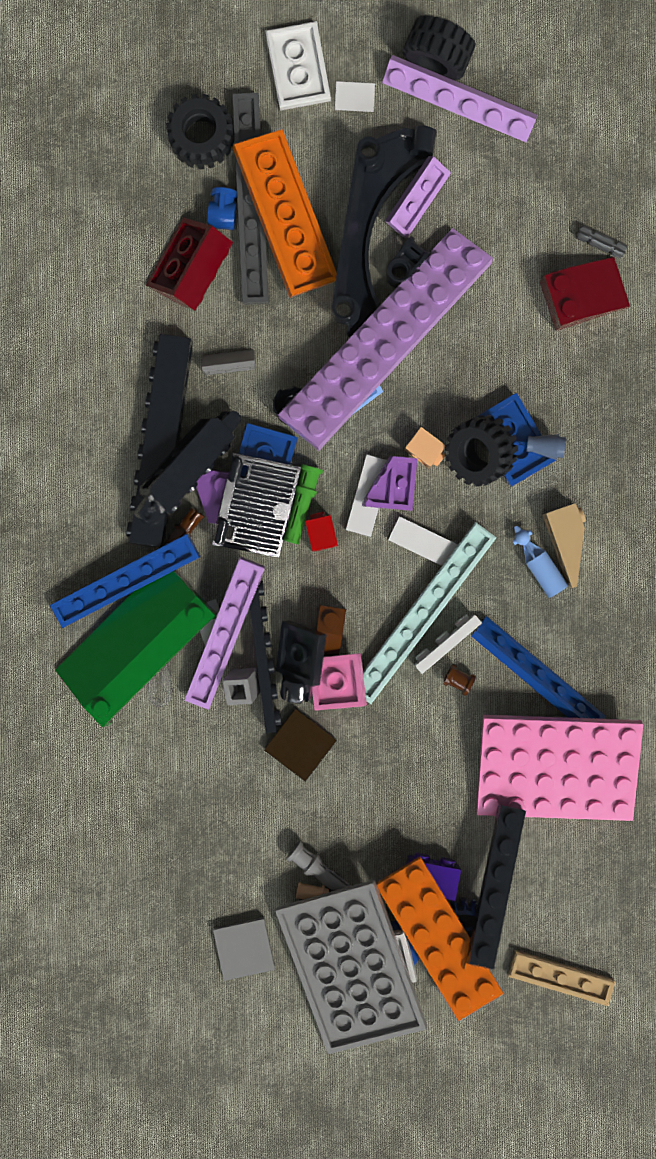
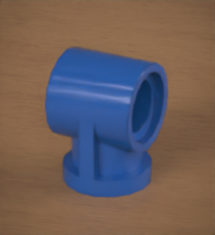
[207,187,237,230]

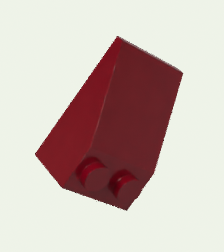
[540,257,630,331]

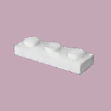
[414,614,482,674]

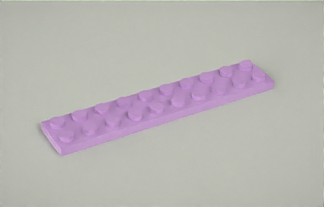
[279,228,493,451]

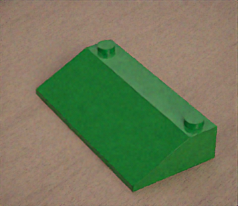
[55,570,218,727]

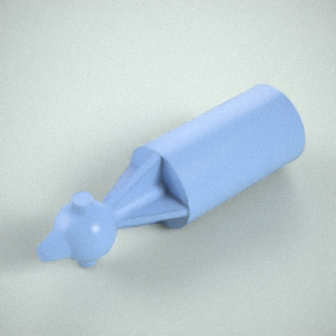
[513,526,568,598]

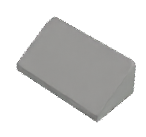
[202,350,256,375]

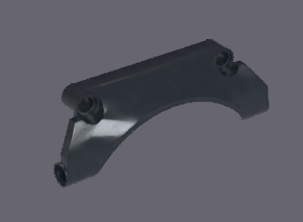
[332,126,437,338]

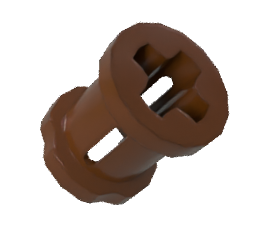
[442,664,476,696]

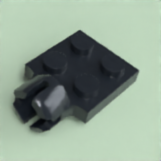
[276,620,326,703]

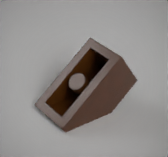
[316,605,346,657]

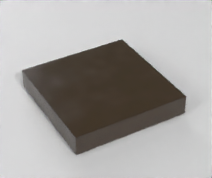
[264,709,337,782]

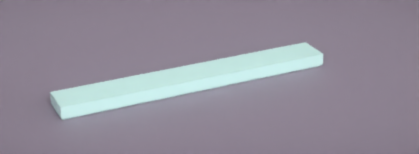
[363,522,497,704]

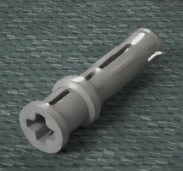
[286,841,351,891]

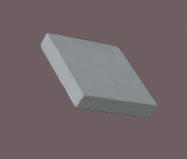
[213,917,275,981]

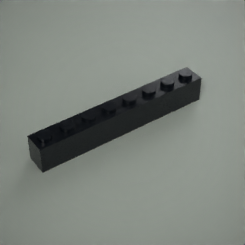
[126,334,194,547]

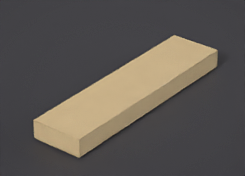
[508,950,616,1006]

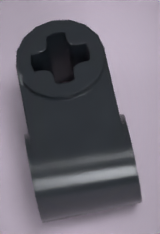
[386,236,432,288]

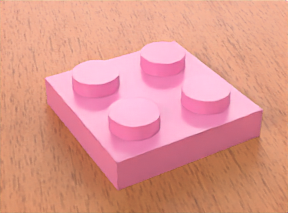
[312,653,367,711]

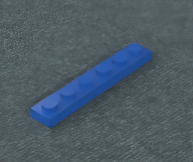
[50,533,201,628]
[471,616,606,719]

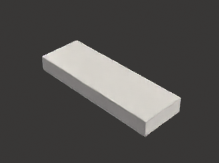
[346,455,387,537]
[388,516,458,566]

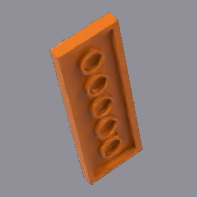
[233,129,337,298]
[376,856,504,1021]

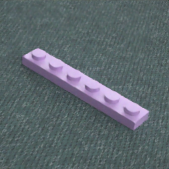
[382,55,538,142]
[184,556,265,710]

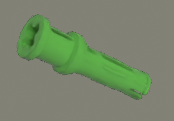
[283,464,323,545]

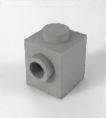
[223,668,261,705]

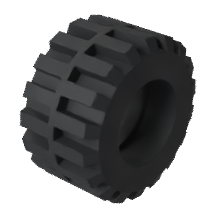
[403,15,476,80]
[166,94,234,169]
[445,415,518,487]

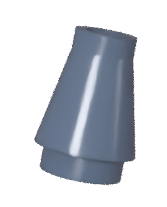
[527,434,566,460]

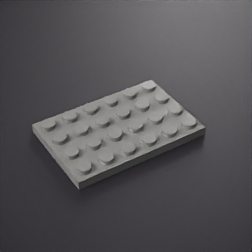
[275,880,427,1054]

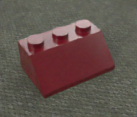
[146,217,233,311]

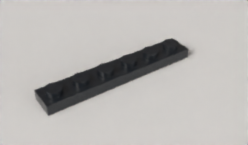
[250,580,282,733]
[466,804,526,969]

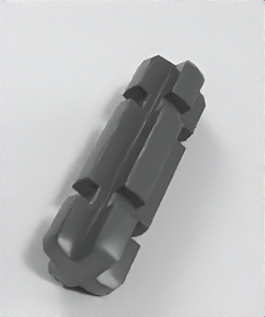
[576,225,627,258]

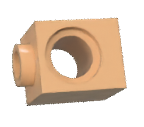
[404,427,446,469]

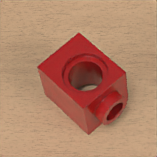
[305,512,338,552]

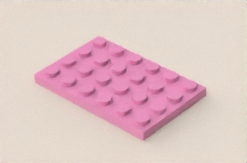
[476,715,643,821]

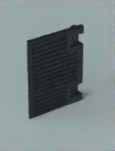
[211,453,301,558]

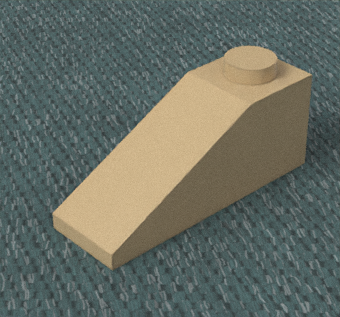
[542,503,586,588]

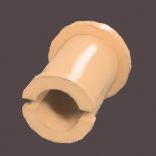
[296,882,330,900]

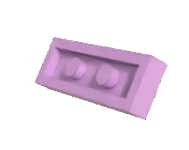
[385,156,451,238]

